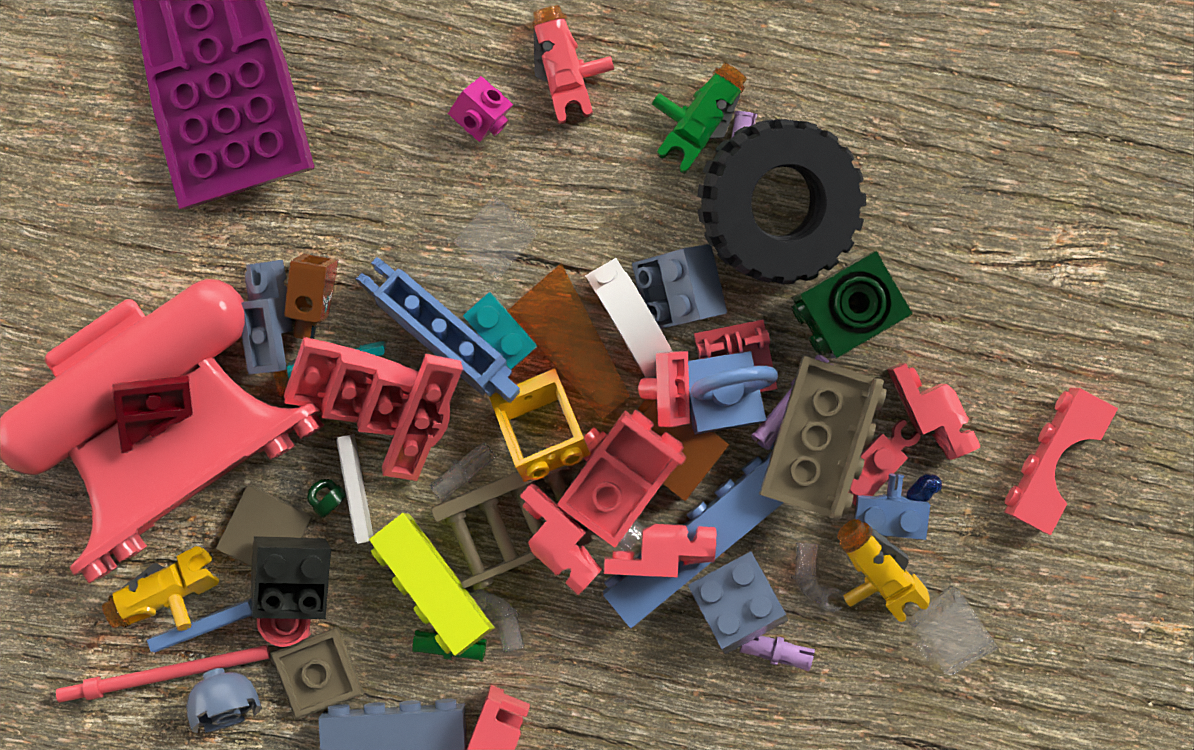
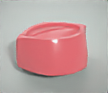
[256,618,311,647]

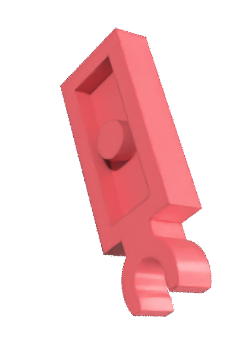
[849,419,921,507]

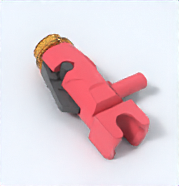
[532,5,614,124]

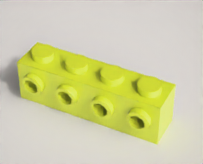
[369,513,495,656]

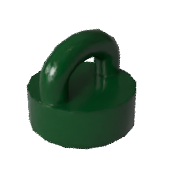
[307,479,347,518]

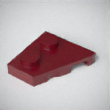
[113,376,193,453]

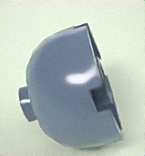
[186,668,262,733]

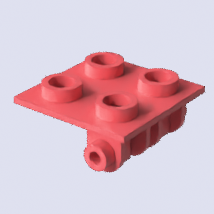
[694,319,777,392]

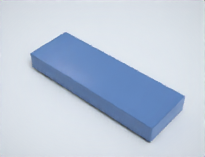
[146,598,252,653]

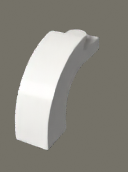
[585,258,673,378]

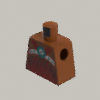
[284,253,339,339]

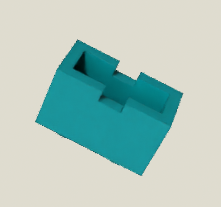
[463,292,539,370]

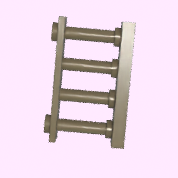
[431,465,595,590]

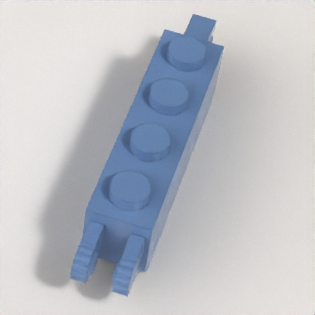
[356,257,520,403]

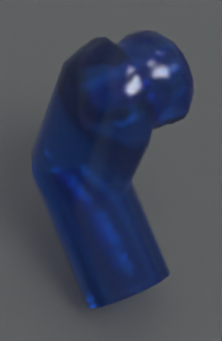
[906,474,942,502]

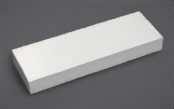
[336,434,373,544]

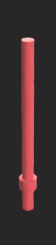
[56,645,270,703]

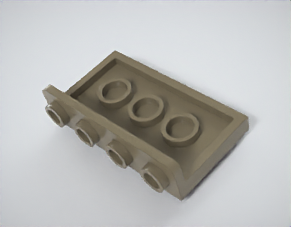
[759,356,887,520]

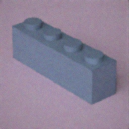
[318,698,467,750]

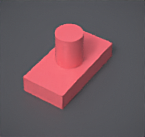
[638,351,690,427]

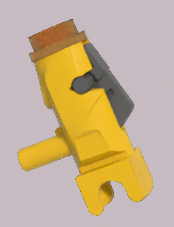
[837,519,930,622]
[102,546,220,631]

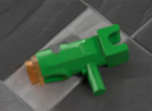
[651,63,747,174]

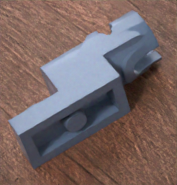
[241,260,293,375]

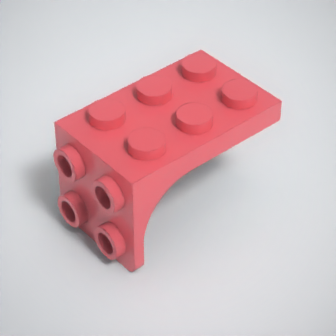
[556,410,686,548]

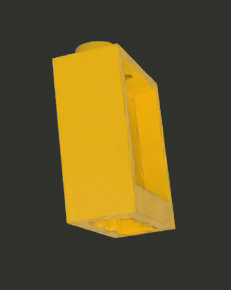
[489,368,590,482]

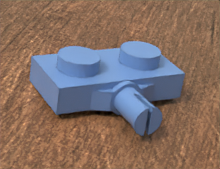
[853,473,930,540]

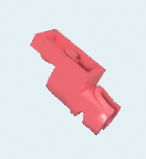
[887,363,980,460]
[520,483,603,596]
[604,524,716,577]

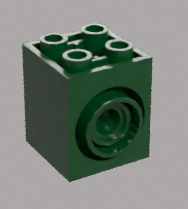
[791,250,913,359]

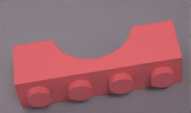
[1004,388,1118,535]

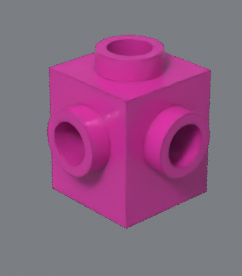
[447,76,513,142]

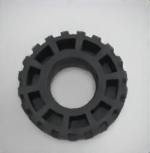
[697,119,866,285]

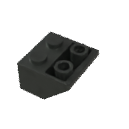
[251,536,331,619]

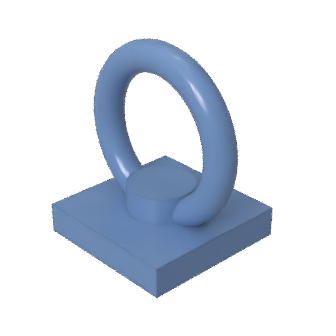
[688,351,778,435]

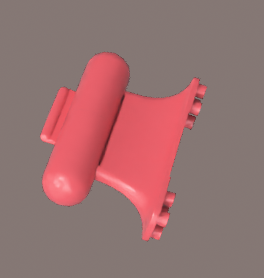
[0,279,324,583]

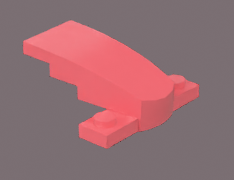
[284,337,463,481]

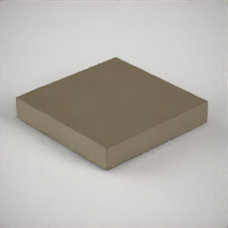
[216,484,313,567]
[270,626,363,720]

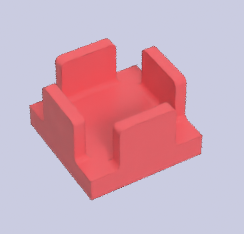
[466,685,530,750]

